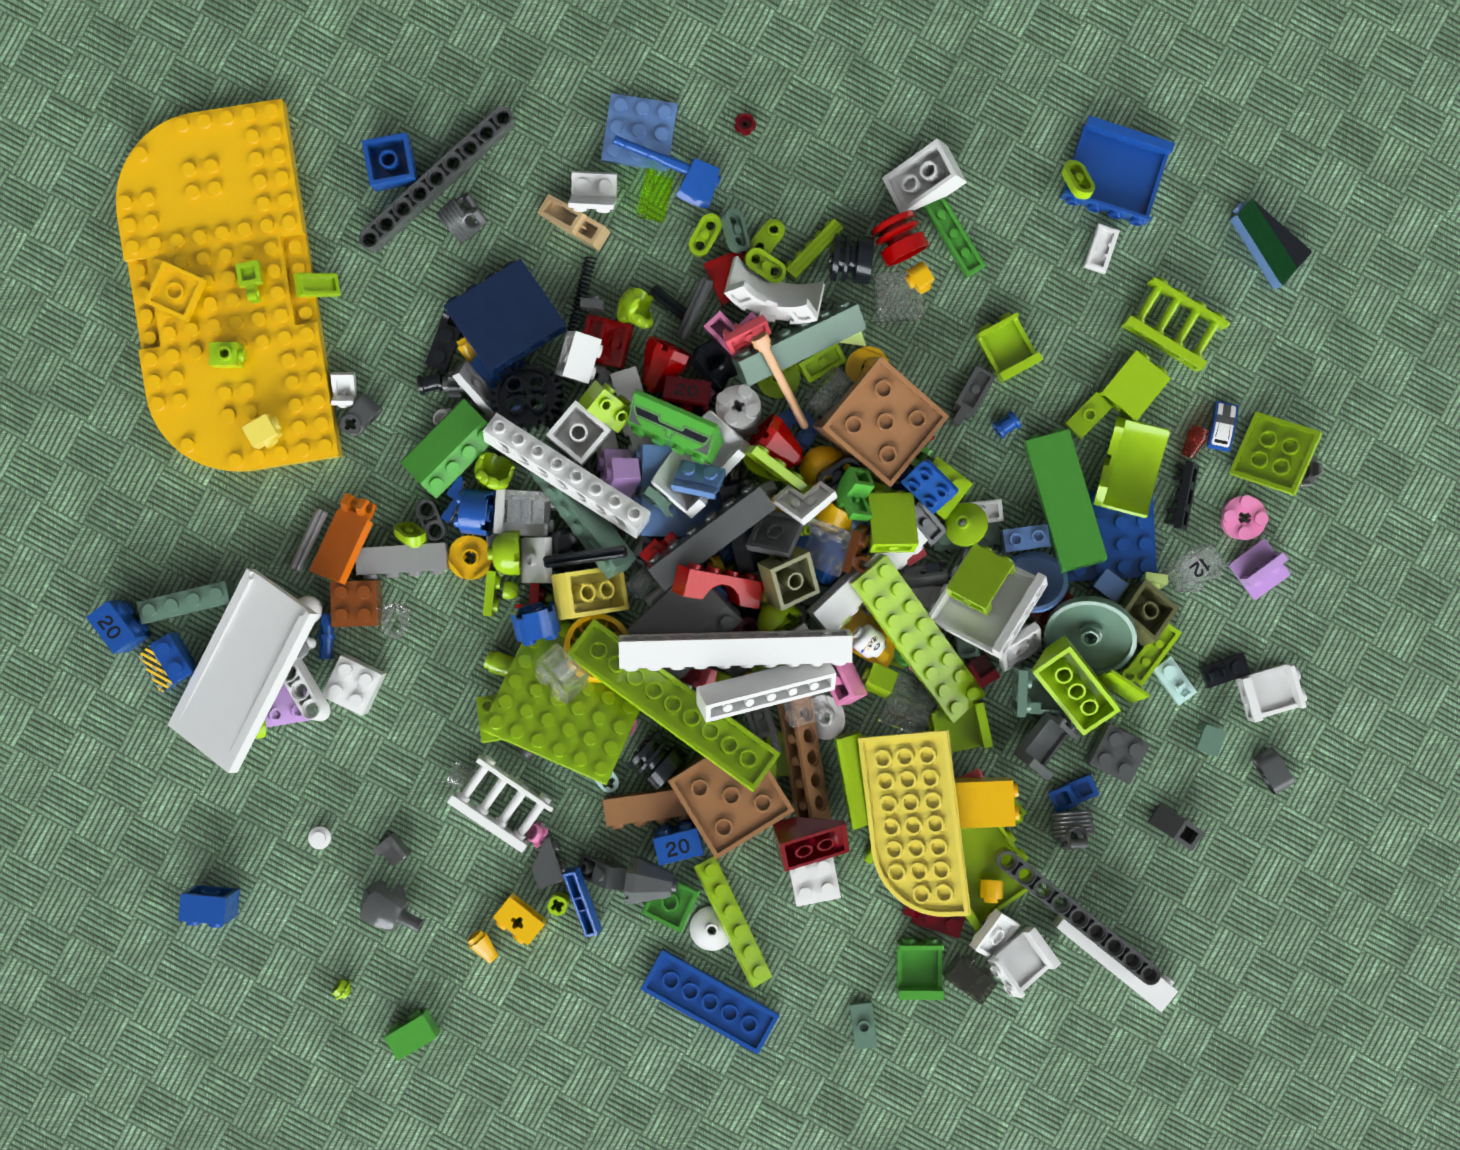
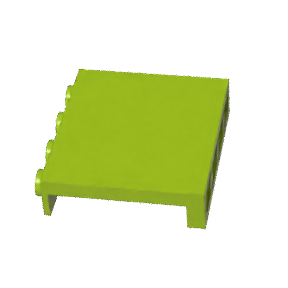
[961,827,1043,931]

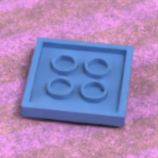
[601,93,678,172]

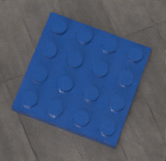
[1067,490,1157,581]

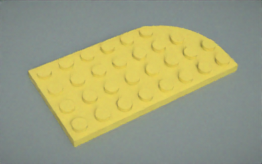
[858,730,971,917]

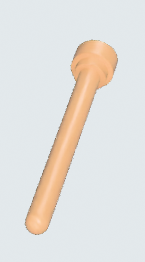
[751,332,809,429]

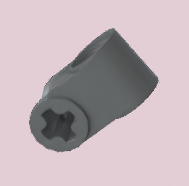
[340,394,383,437]

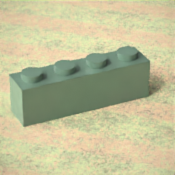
[136,581,235,624]

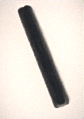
[543,545,628,568]

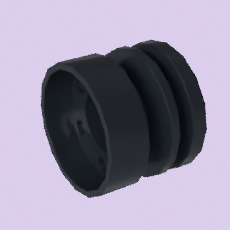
[828,233,874,285]
[628,729,687,790]

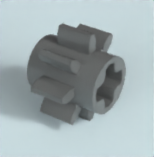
[442,370,466,398]

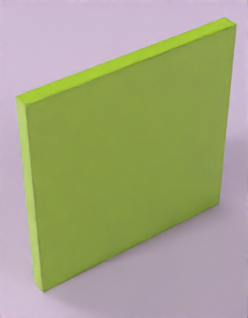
[1097,669,1150,703]

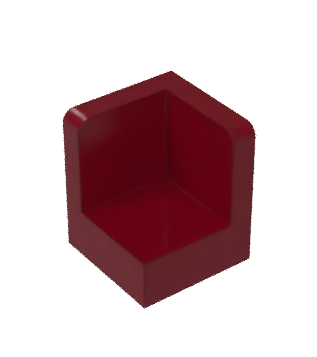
[965,653,1000,688]

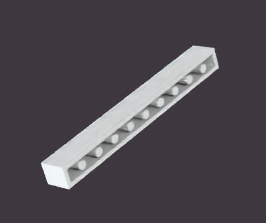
[619,629,853,671]

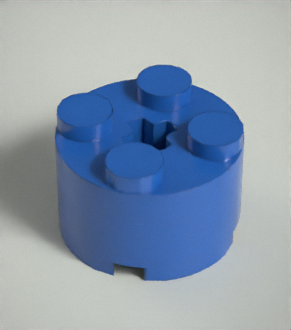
[454,488,496,536]
[510,602,561,646]

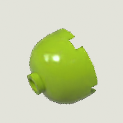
[487,530,521,575]
[757,602,802,631]

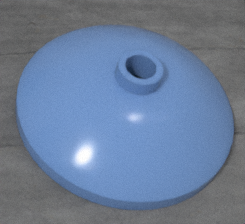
[1011,551,1068,613]

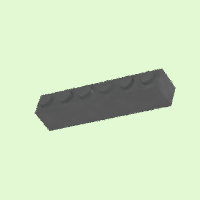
[647,482,776,591]

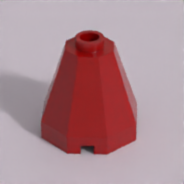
[642,336,691,394]
[748,413,803,469]

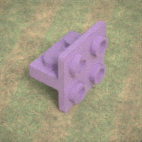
[1228,539,1290,600]

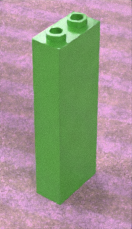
[1024,428,1107,573]

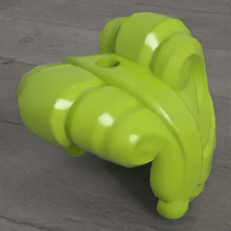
[616,287,654,329]
[474,451,516,491]

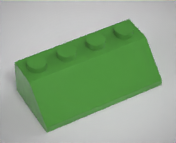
[400,398,489,499]

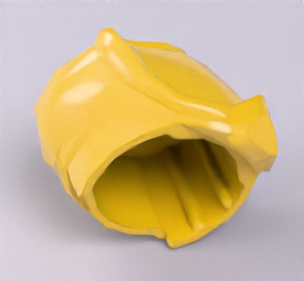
[799,445,850,491]

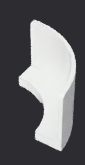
[724,256,825,324]
[651,410,750,519]

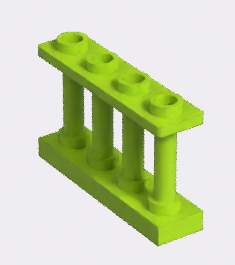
[1121,277,1230,372]

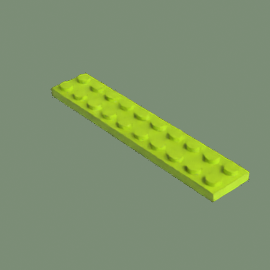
[566,619,781,792]

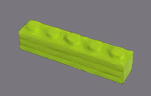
[785,218,844,281]

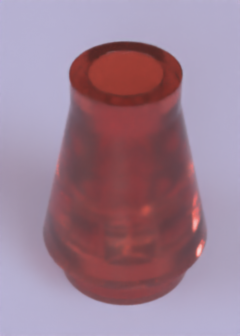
[1181,424,1210,459]

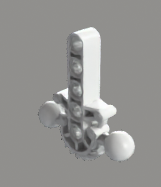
[284,596,330,721]

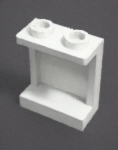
[493,489,556,537]
[1236,663,1307,722]
[987,926,1061,998]

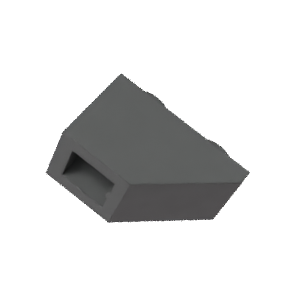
[1148,803,1205,851]
[531,834,567,889]
[579,854,627,890]

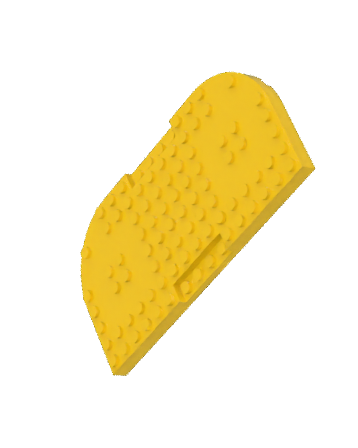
[116,98,343,472]

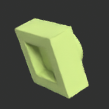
[1139,572,1168,590]

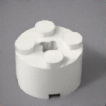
[715,384,762,437]

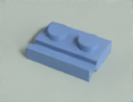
[671,460,726,500]

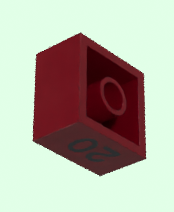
[662,375,712,417]

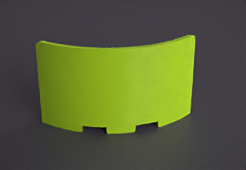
[1093,416,1170,518]

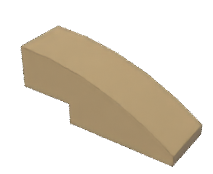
[537,194,611,251]

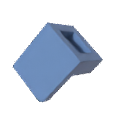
[1089,569,1128,602]

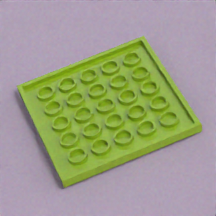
[481,619,640,786]

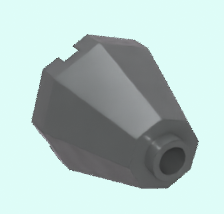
[624,855,678,904]

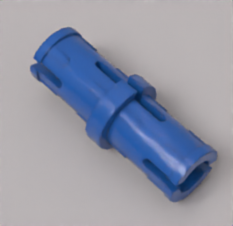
[317,614,336,659]

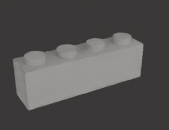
[356,542,451,579]

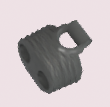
[436,192,487,244]
[1051,810,1096,850]

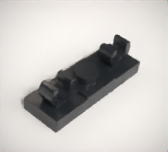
[1164,461,1199,531]

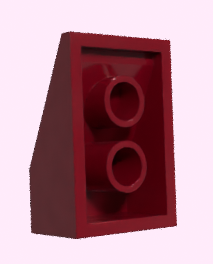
[772,817,850,872]

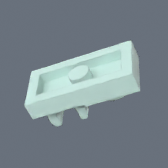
[1153,656,1197,705]

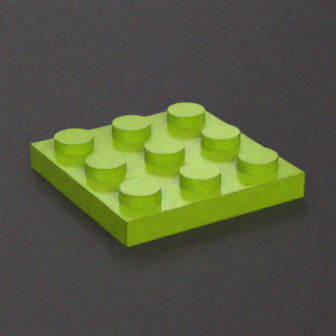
[1229,411,1322,496]

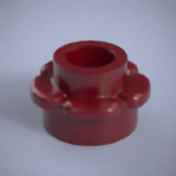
[734,113,756,136]

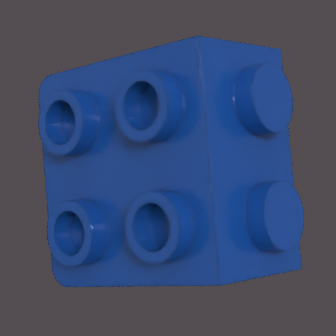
[901,459,959,514]

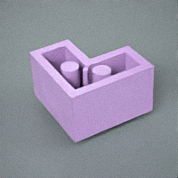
[597,449,641,498]

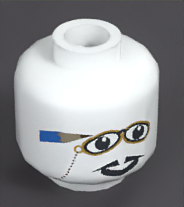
[852,624,886,658]

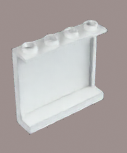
[928,543,1048,660]

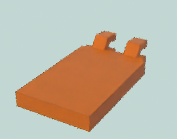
[309,493,377,585]

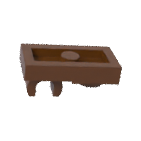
[842,523,871,574]

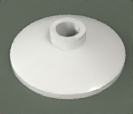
[812,695,845,740]
[690,906,729,951]

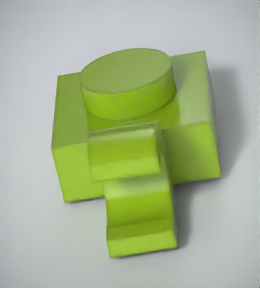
[235,260,264,304]

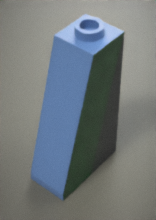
[1230,198,1313,289]

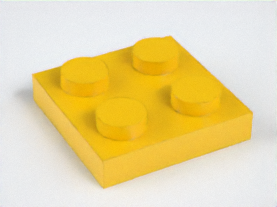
[144,261,207,323]

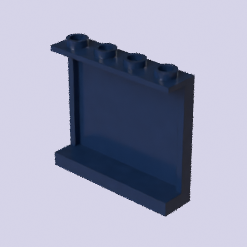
[444,259,566,378]

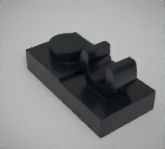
[1199,653,1251,688]

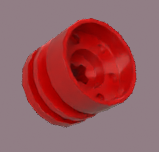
[870,210,929,267]

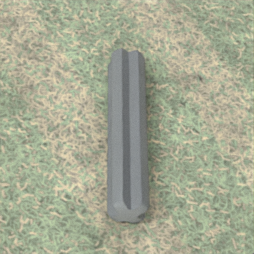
[290,508,328,572]

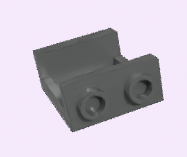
[1013,711,1080,781]

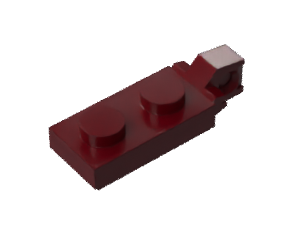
[901,905,966,938]

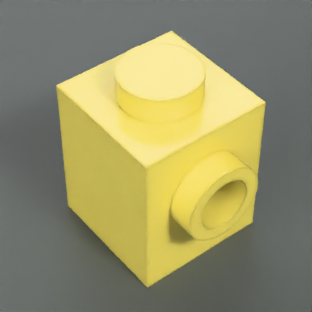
[241,414,283,449]

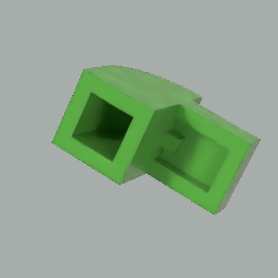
[836,466,875,522]

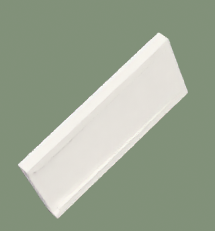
[168,568,319,773]

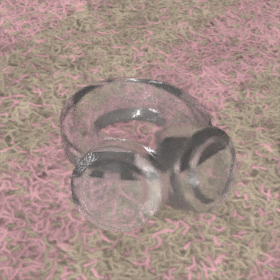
[380,603,410,639]

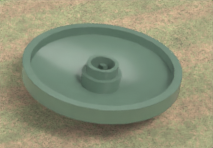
[1044,596,1137,675]

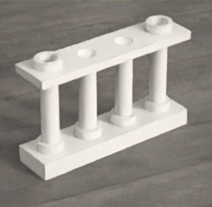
[447,754,553,853]

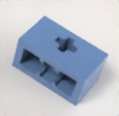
[1000,524,1051,553]

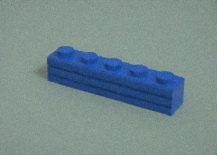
[562,866,602,937]

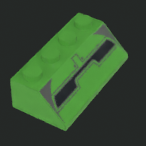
[627,389,724,465]

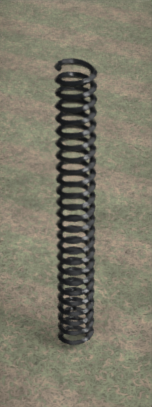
[561,256,597,350]

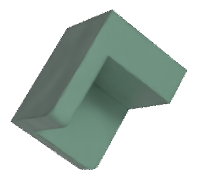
[1196,722,1227,757]

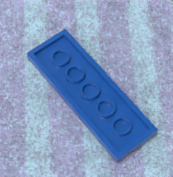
[640,948,780,1055]

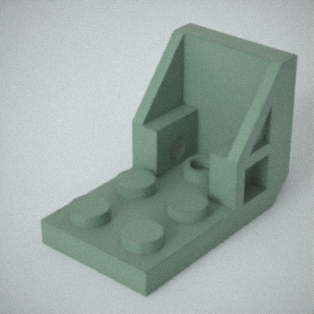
[1011,666,1065,717]

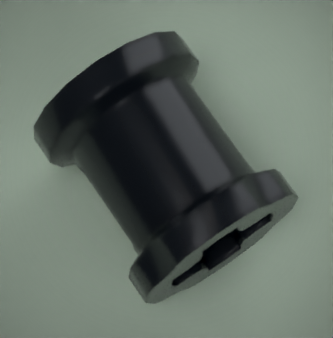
[417,371,443,395]

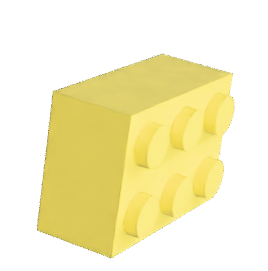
[551,568,629,620]

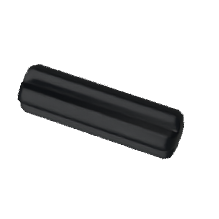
[649,285,687,320]

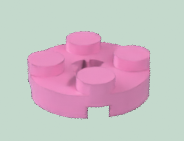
[1220,495,1269,540]

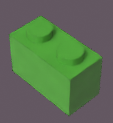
[384,1009,440,1061]

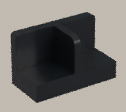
[688,338,738,393]

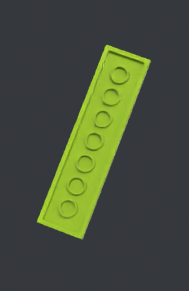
[849,554,986,723]

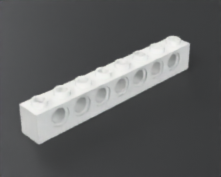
[483,413,651,539]

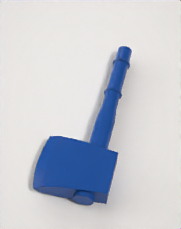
[612,135,721,209]

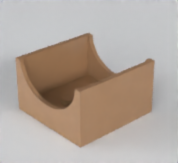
[811,356,949,487]
[668,755,795,859]

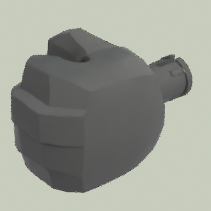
[360,880,425,933]

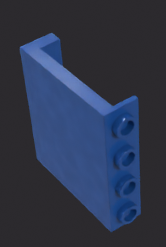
[1060,116,1175,226]

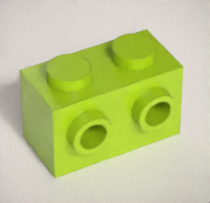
[578,380,631,433]

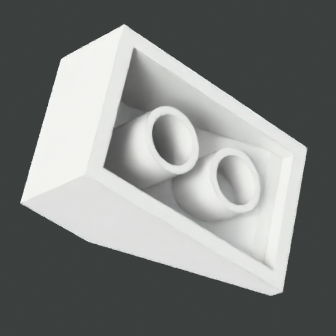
[882,139,967,213]

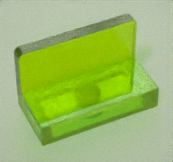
[637,168,673,223]

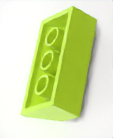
[1031,635,1121,736]
[834,730,868,830]

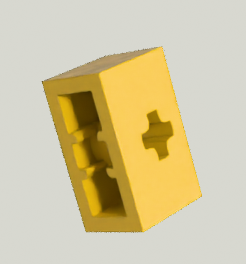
[493,892,547,946]

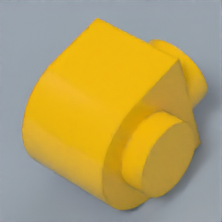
[904,261,935,294]
[980,879,1003,903]

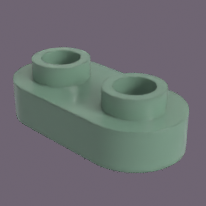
[721,208,750,254]

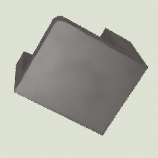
[373,832,411,866]

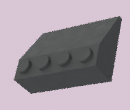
[627,585,743,680]

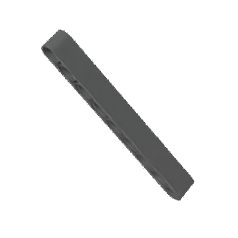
[358,106,515,253]
[994,847,1161,985]

